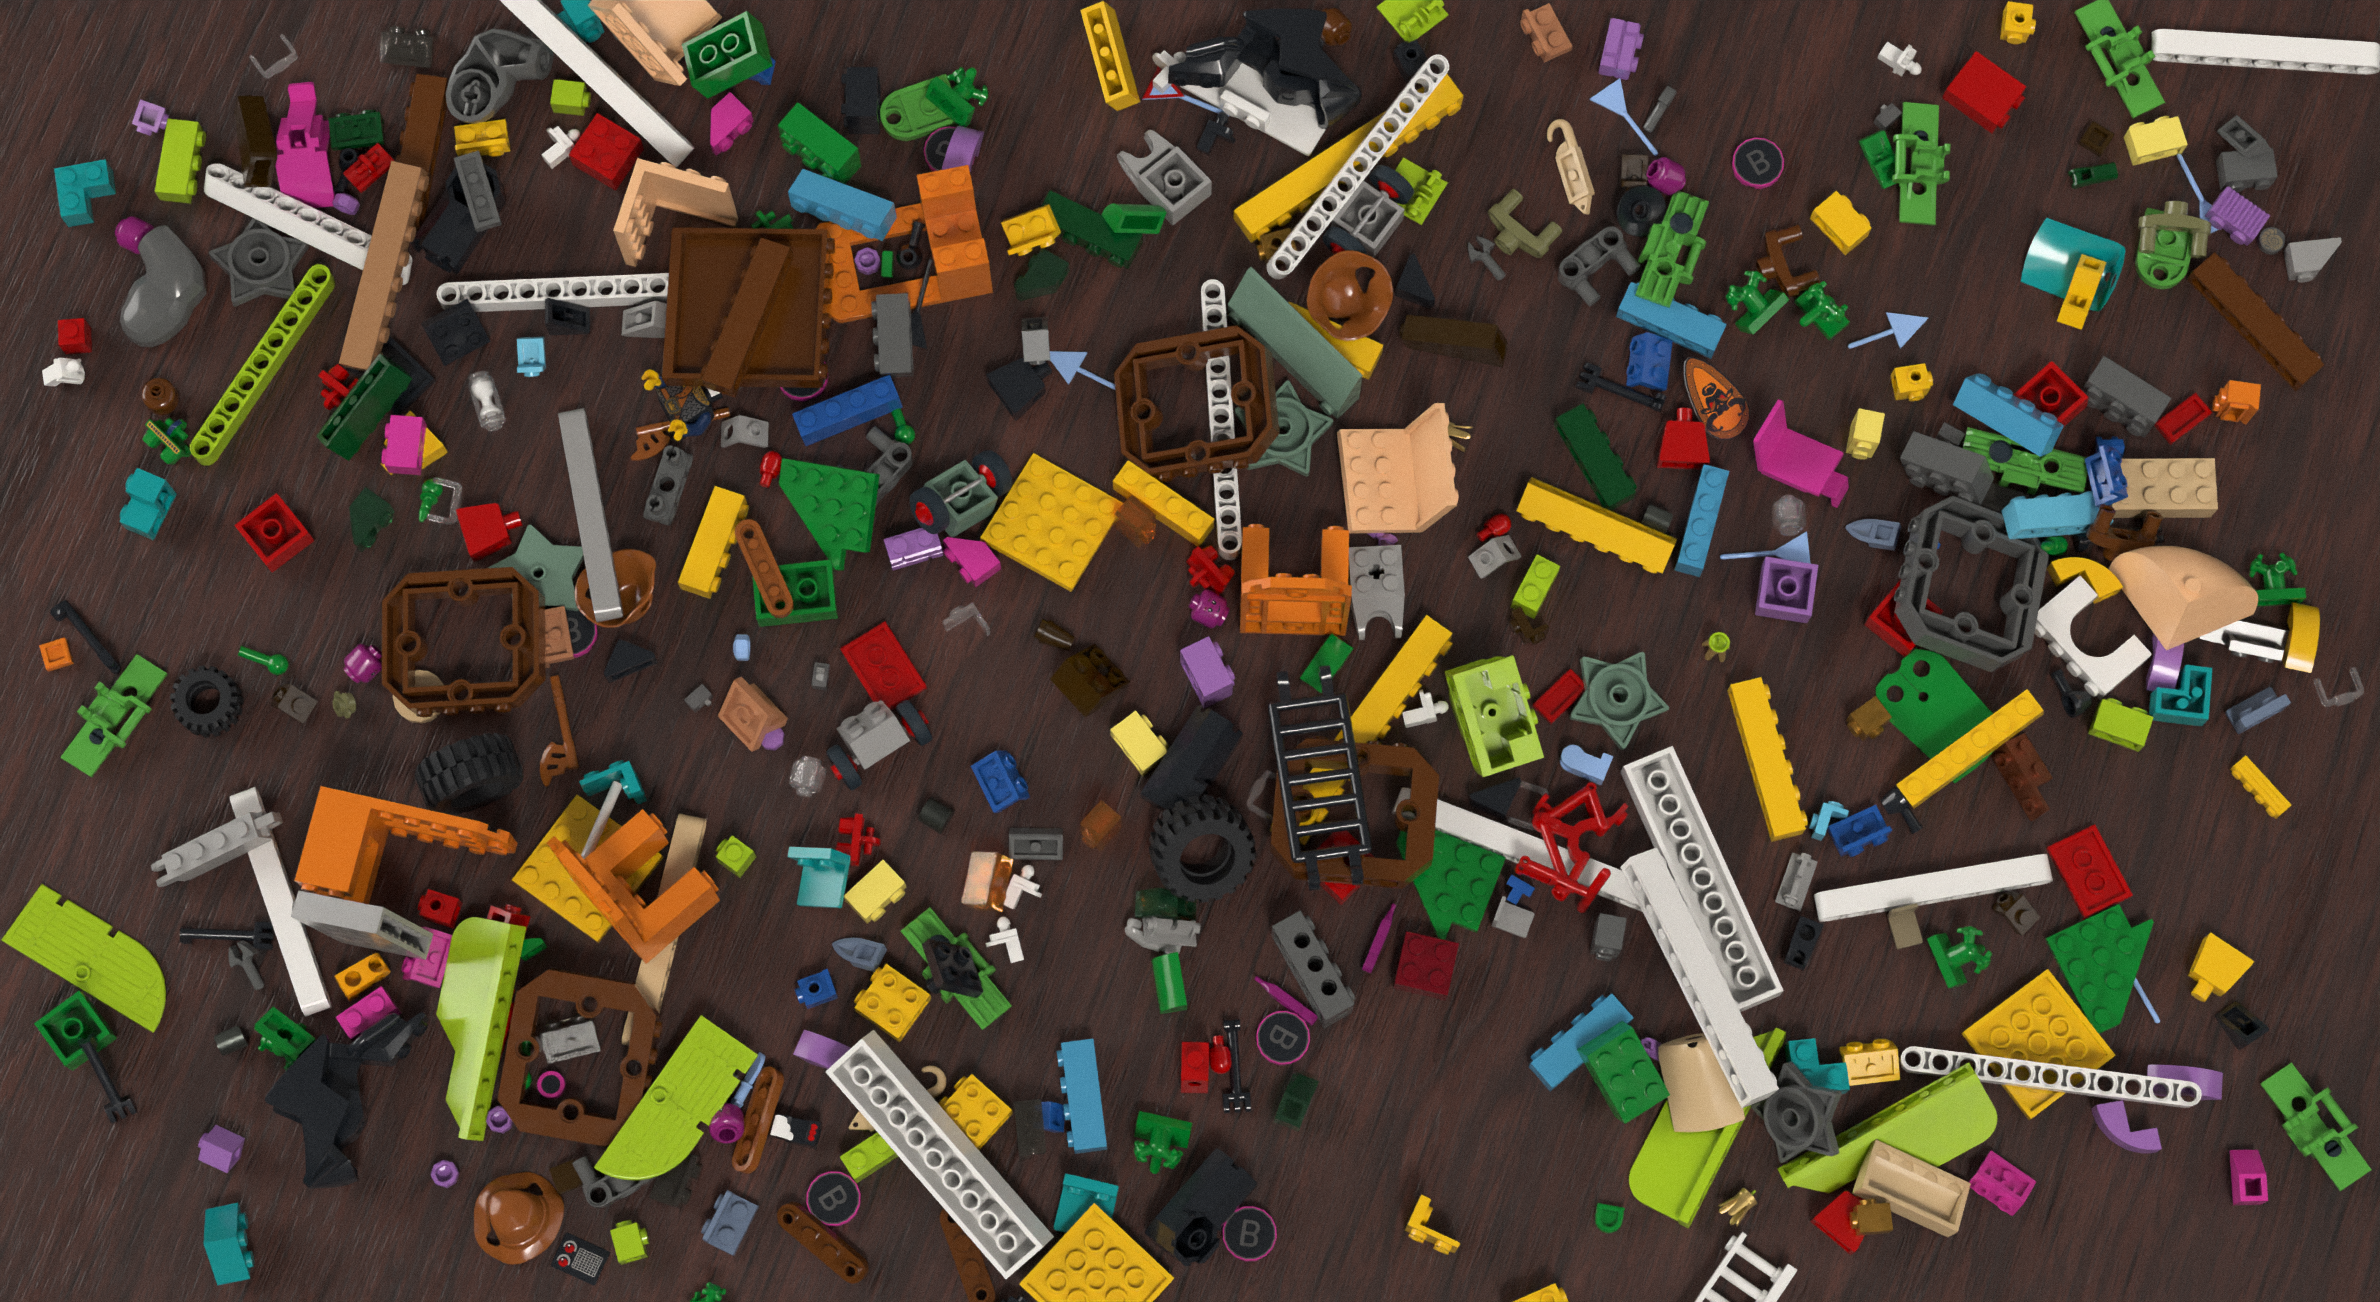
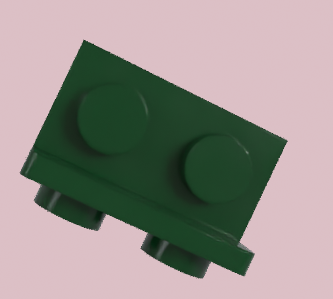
[328,110,385,151]

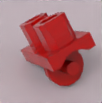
[343,143,395,193]
[318,364,359,410]
[1186,545,1235,595]
[836,813,881,866]

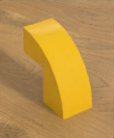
[2057,254,2107,330]
[2047,557,2123,604]
[2282,602,2320,673]

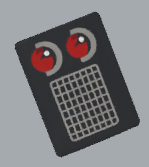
[551,1233,610,1285]

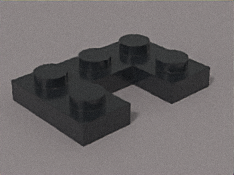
[346,336,436,416]

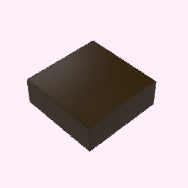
[2078,121,2115,157]
[549,1159,583,1195]

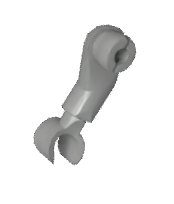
[1125,918,1181,955]

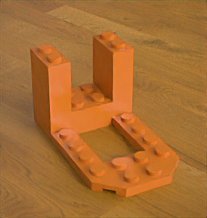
[816,165,993,323]
[1240,524,1352,636]
[295,786,518,904]
[546,809,720,964]

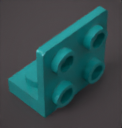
[579,760,647,805]
[788,847,851,908]
[1054,1173,1119,1233]

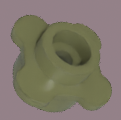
[332,691,356,719]

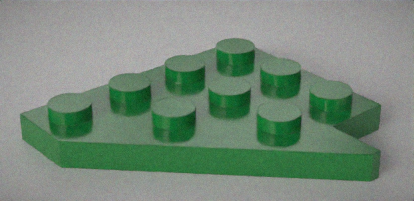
[779,458,880,571]
[1396,819,1506,940]
[2045,904,2154,1034]

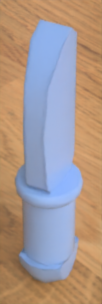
[730,1052,765,1108]

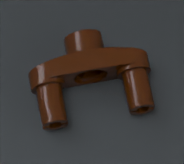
[1756,224,1820,298]
[2086,504,2163,562]

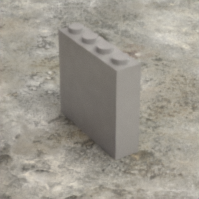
[291,891,433,960]

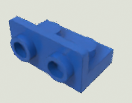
[971,751,1030,813]

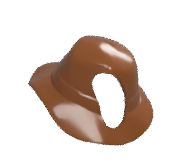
[1307,250,1393,341]
[575,549,656,628]
[474,1172,564,1265]

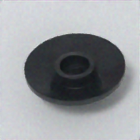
[1617,185,1666,237]

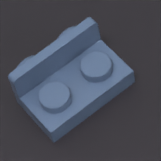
[2225,687,2291,735]
[701,1190,759,1256]

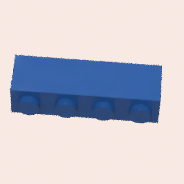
[792,375,903,446]

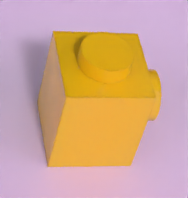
[2000,1,2036,44]
[1891,363,1933,401]

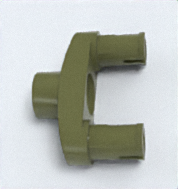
[1487,189,1562,258]
[2138,201,2211,259]

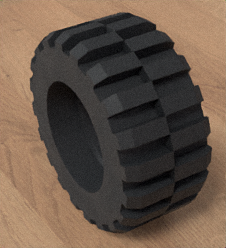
[415,733,524,815]
[1149,795,1256,903]

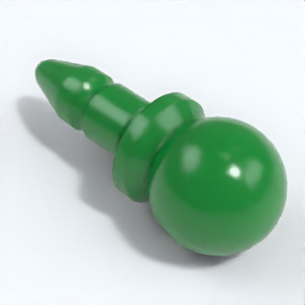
[419,478,443,523]
[2041,536,2068,556]

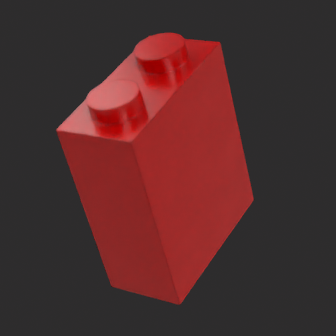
[1942,51,2026,134]

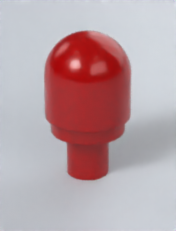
[759,451,782,488]
[1476,513,1511,542]
[1209,1036,1232,1074]

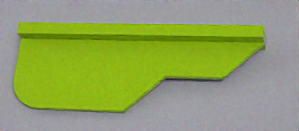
[436,917,526,1141]
[1629,1028,1786,1229]
[1777,1063,1997,1193]

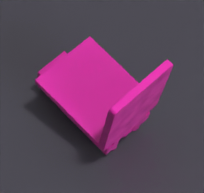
[275,82,335,208]
[1753,399,1849,508]

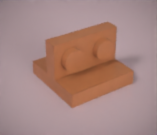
[718,677,788,752]

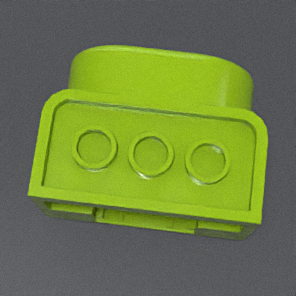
[1445,655,1544,777]

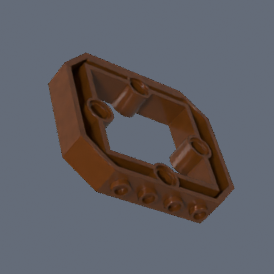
[1114,325,1280,482]
[382,567,546,717]
[1270,736,1439,889]
[497,968,663,1147]

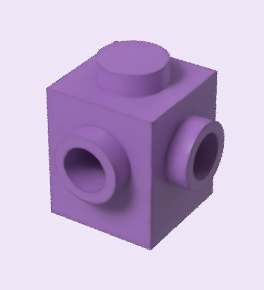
[132,99,170,136]
[198,1125,245,1173]

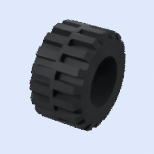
[170,666,244,738]

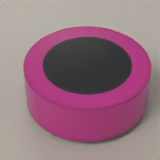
[537,1071,566,1099]

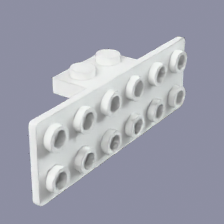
[1180,63,1326,156]

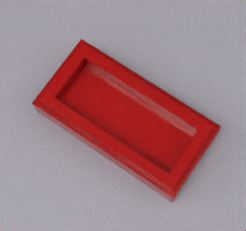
[2154,393,2212,445]
[1532,668,1585,725]

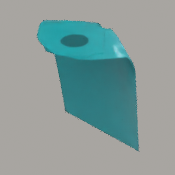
[2021,218,2126,312]

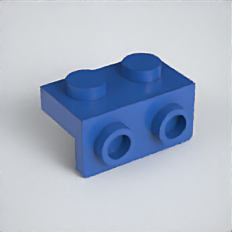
[1626,332,1673,392]
[2085,444,2128,508]
[1827,805,1893,857]

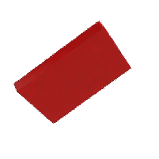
[840,621,927,710]
[2046,824,2133,920]

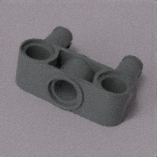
[1557,226,1641,307]
[837,426,913,505]
[643,445,693,526]
[572,1156,658,1208]

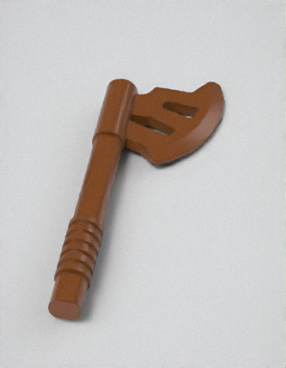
[631,407,730,461]
[540,675,579,787]

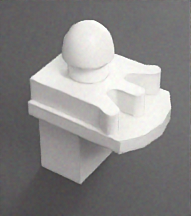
[1877,42,1922,76]
[1152,50,1186,94]
[542,126,580,169]
[42,358,85,386]
[1402,689,1449,728]
[1001,865,1042,909]
[985,917,1024,963]

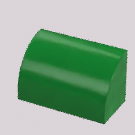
[1102,203,1167,234]
[1151,952,1187,1014]

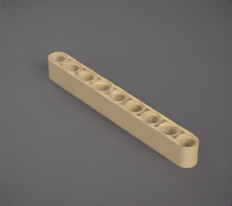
[622,813,707,1046]

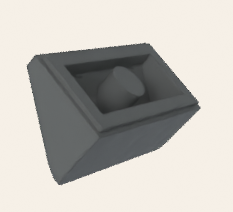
[2217,115,2271,158]
[1009,828,1063,860]

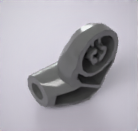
[446,28,554,124]
[120,225,207,347]

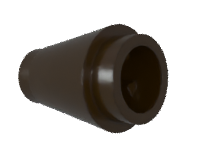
[1033,618,1075,651]

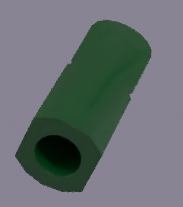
[2068,162,2118,189]

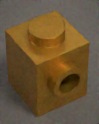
[1256,228,1297,266]
[1847,696,1892,741]
[1850,1199,1893,1236]

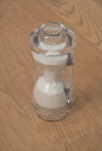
[468,371,506,431]

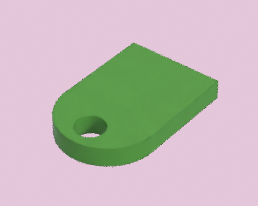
[880,74,958,141]
[2135,208,2192,289]

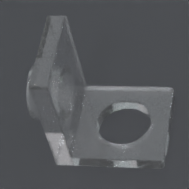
[942,602,991,636]

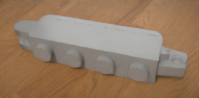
[151,811,283,887]

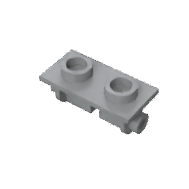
[1775,852,1818,911]
[1142,916,1200,947]

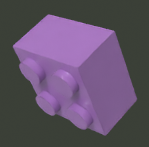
[1755,557,1818,623]
[1180,636,1235,708]

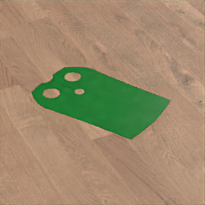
[1876,649,1994,783]

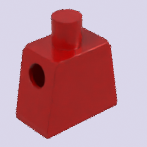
[1657,408,1710,470]
[455,503,523,562]
[1181,1041,1209,1094]
[1810,1190,1865,1255]

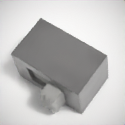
[1874,103,1902,131]
[1936,422,1965,446]
[811,662,830,691]
[684,684,713,713]

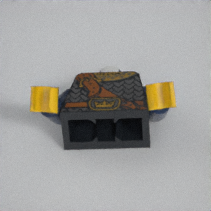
[641,369,723,441]

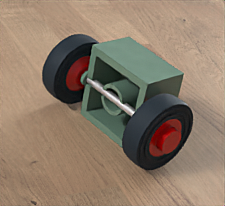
[910,450,1012,538]

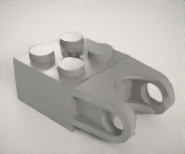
[1117,130,1212,226]
[1348,545,1405,640]

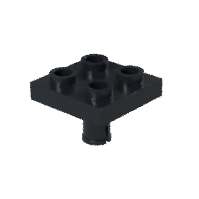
[421,299,491,366]
[922,939,984,998]

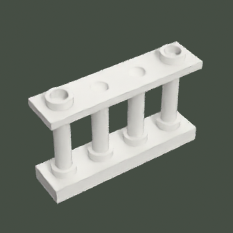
[1694,1232,1797,1302]

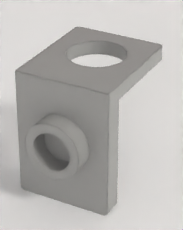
[721,415,769,448]
[1468,535,1522,579]
[1492,896,1535,939]

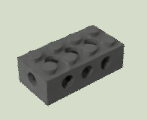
[1271,910,1356,1028]

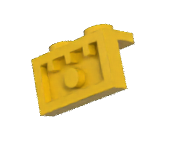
[454,119,510,157]
[1001,204,1061,256]
[1839,1039,1900,1086]

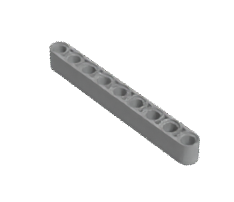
[558,408,623,623]

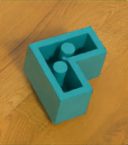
[557,0,604,43]
[54,159,116,227]
[119,468,177,541]
[2149,665,2212,727]
[1784,1038,1850,1094]
[203,1203,255,1286]

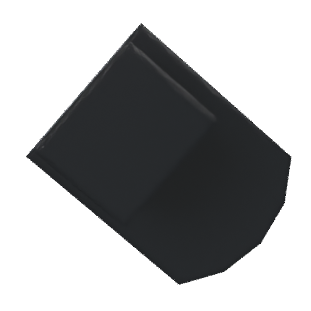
[1197,112,1236,156]

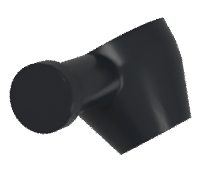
[334,148,361,194]
[896,221,926,270]
[2050,669,2092,718]
[1880,785,1923,834]

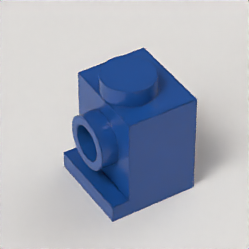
[795,969,838,1009]

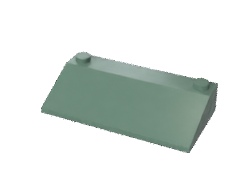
[1227,267,1363,419]

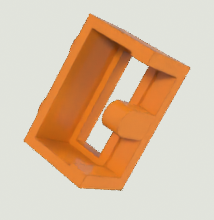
[2212,380,2261,424]

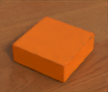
[39,637,74,672]

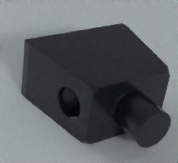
[986,358,1053,421]

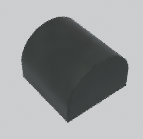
[1641,505,1673,534]
[918,797,955,834]
[214,1026,249,1056]

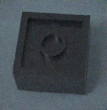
[841,67,881,134]

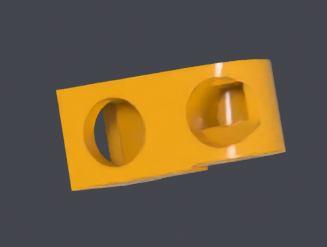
[335,953,391,1002]

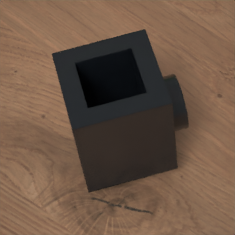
[1393,39,1431,84]

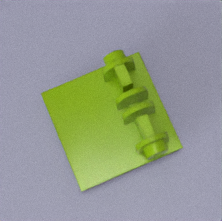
[1377,0,1448,43]
[1395,157,1448,225]

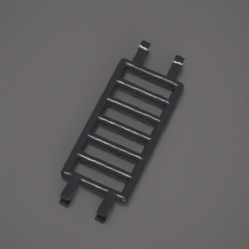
[1268,665,1372,891]

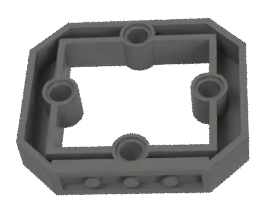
[1894,496,2049,672]

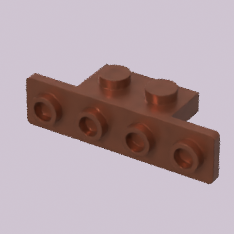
[1990,733,2053,821]

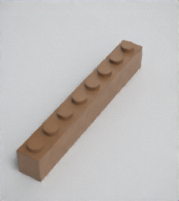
[339,161,429,372]

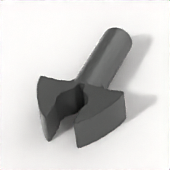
[1643,86,1677,132]
[1467,236,1506,281]
[228,940,265,990]

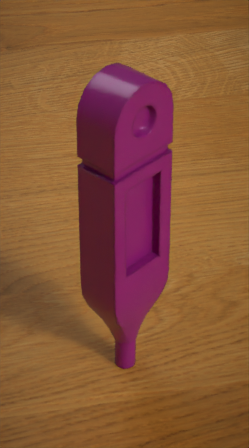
[1362,904,1396,974]
[1254,976,1318,1026]

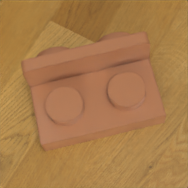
[1520,3,1573,63]
[545,606,575,668]

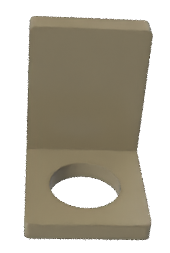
[1887,903,1923,950]

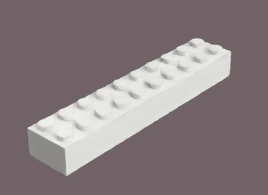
[1620,746,1783,1012]
[826,1030,1054,1279]

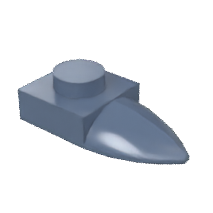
[1845,519,1901,551]
[832,937,887,972]

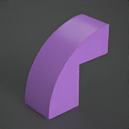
[942,126,984,172]
[2146,634,2184,691]
[793,1030,851,1069]
[2147,1065,2223,1100]
[2091,1100,2162,1153]

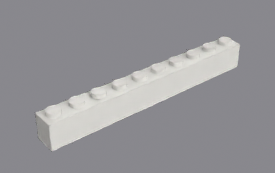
[1621,847,1779,1108]

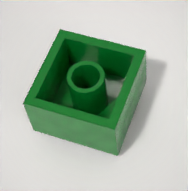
[34,991,117,1071]

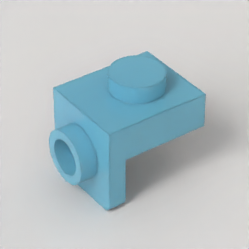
[517,337,546,377]
[1809,801,1849,841]

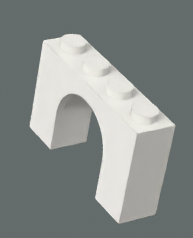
[2035,576,2152,700]

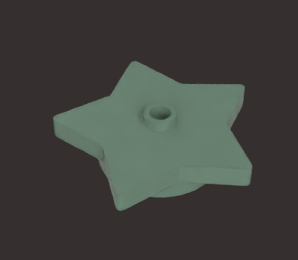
[1235,380,1333,477]
[488,524,584,611]
[1569,652,1669,750]

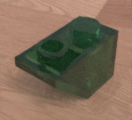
[1014,248,1070,301]
[349,487,395,552]
[1135,888,1197,921]
[1274,1072,1319,1132]

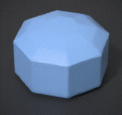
[733,635,750,661]

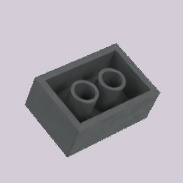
[871,293,914,378]
[2082,356,2171,438]
[1900,431,1994,505]

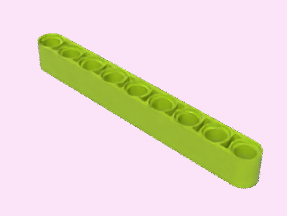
[190,264,335,466]

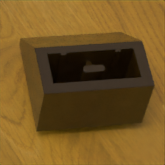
[1050,644,1130,718]

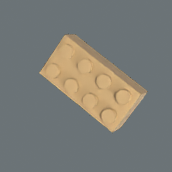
[2109,458,2218,518]

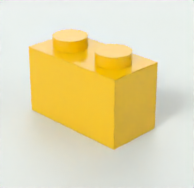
[1810,191,1872,255]

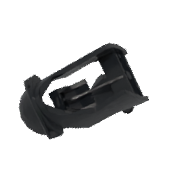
[1168,9,1362,129]
[265,1012,429,1189]

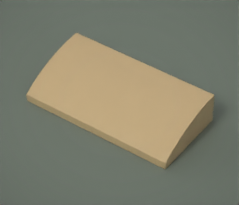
[1852,1140,1971,1237]

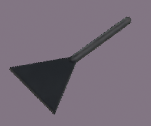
[911,258,934,349]

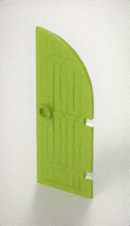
[2,884,166,1033]
[594,1015,758,1180]

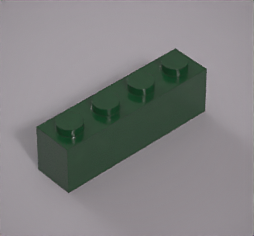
[1041,190,1143,269]
[316,353,413,461]
[1554,404,1637,511]

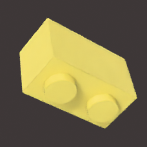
[2124,116,2188,166]
[1846,408,1885,459]
[1110,711,1169,776]
[844,860,906,924]

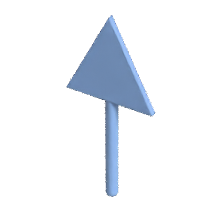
[1848,312,1928,349]
[1050,351,1115,390]

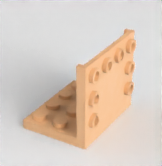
[588,0,722,86]
[613,158,738,267]
[1337,403,1459,533]

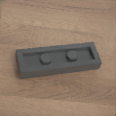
[454,151,502,232]

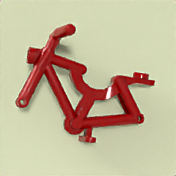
[1514,782,1629,913]

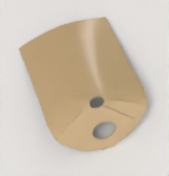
[1658,1033,1745,1132]

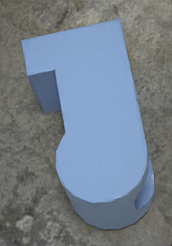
[1559,745,1613,785]

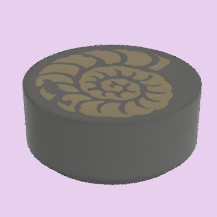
[2257,227,2285,255]

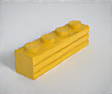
[2230,755,2291,819]

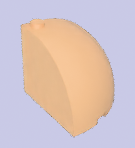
[2108,546,2258,650]

